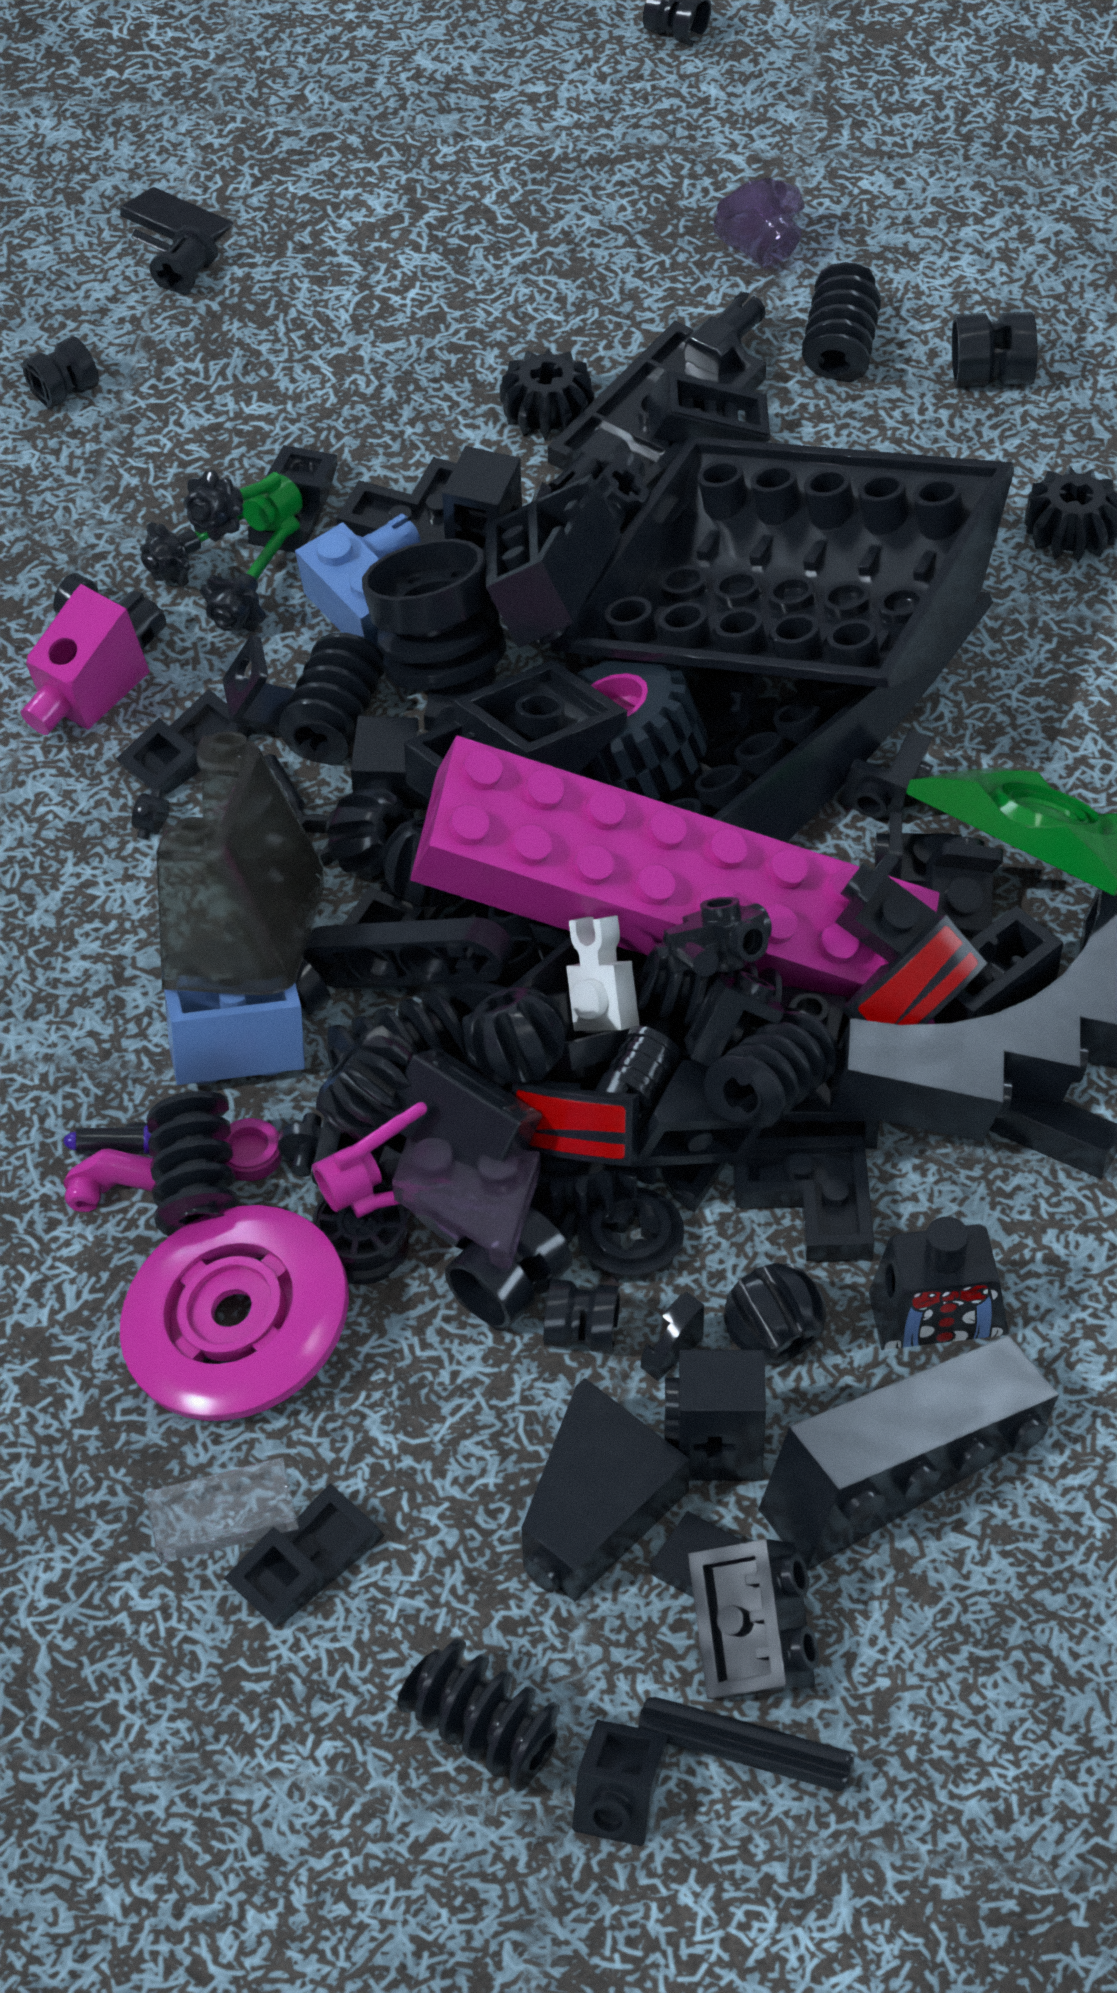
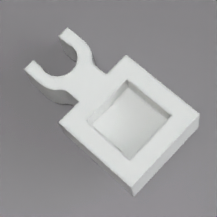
[566,916,639,1031]

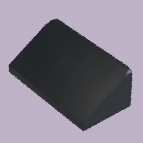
[989,1096,1117,1180]

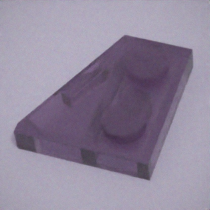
[392,1138,541,1269]

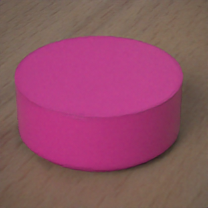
[224,1118,282,1181]

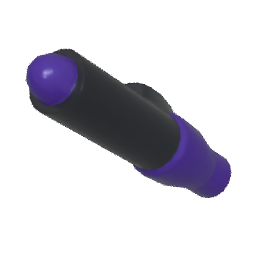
[63,1122,151,1155]

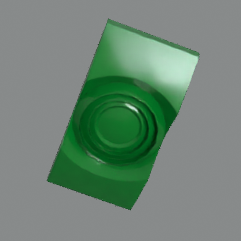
[906,767,1117,896]

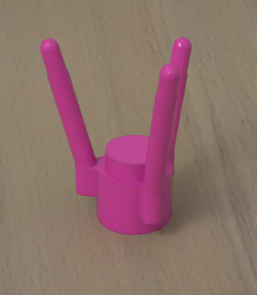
[312,1102,471,1218]

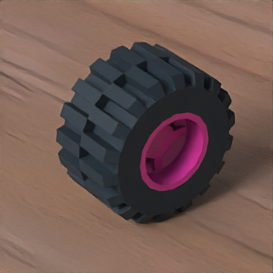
[577,658,708,800]

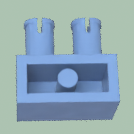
[295,513,421,648]
[164,959,305,1085]

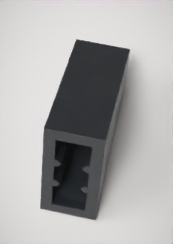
[521,1378,690,1602]

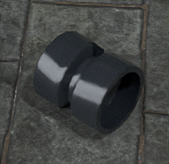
[951,312,1038,387]
[445,1203,573,1331]

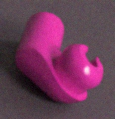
[64,1149,155,1212]

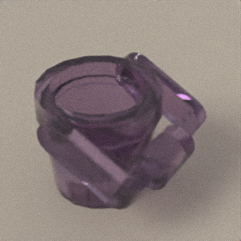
[713,178,805,269]

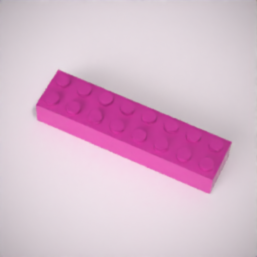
[410,735,940,1020]

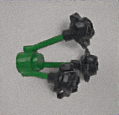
[140,469,303,632]

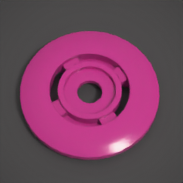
[120,1205,349,1421]

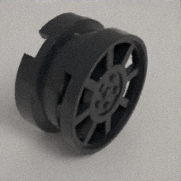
[313,1183,409,1285]

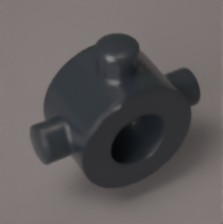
[132,787,170,840]

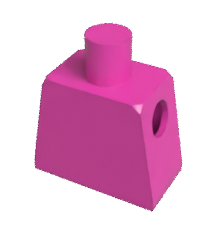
[20,584,150,735]

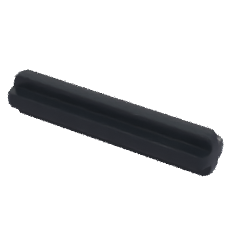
[638,1697,854,1791]

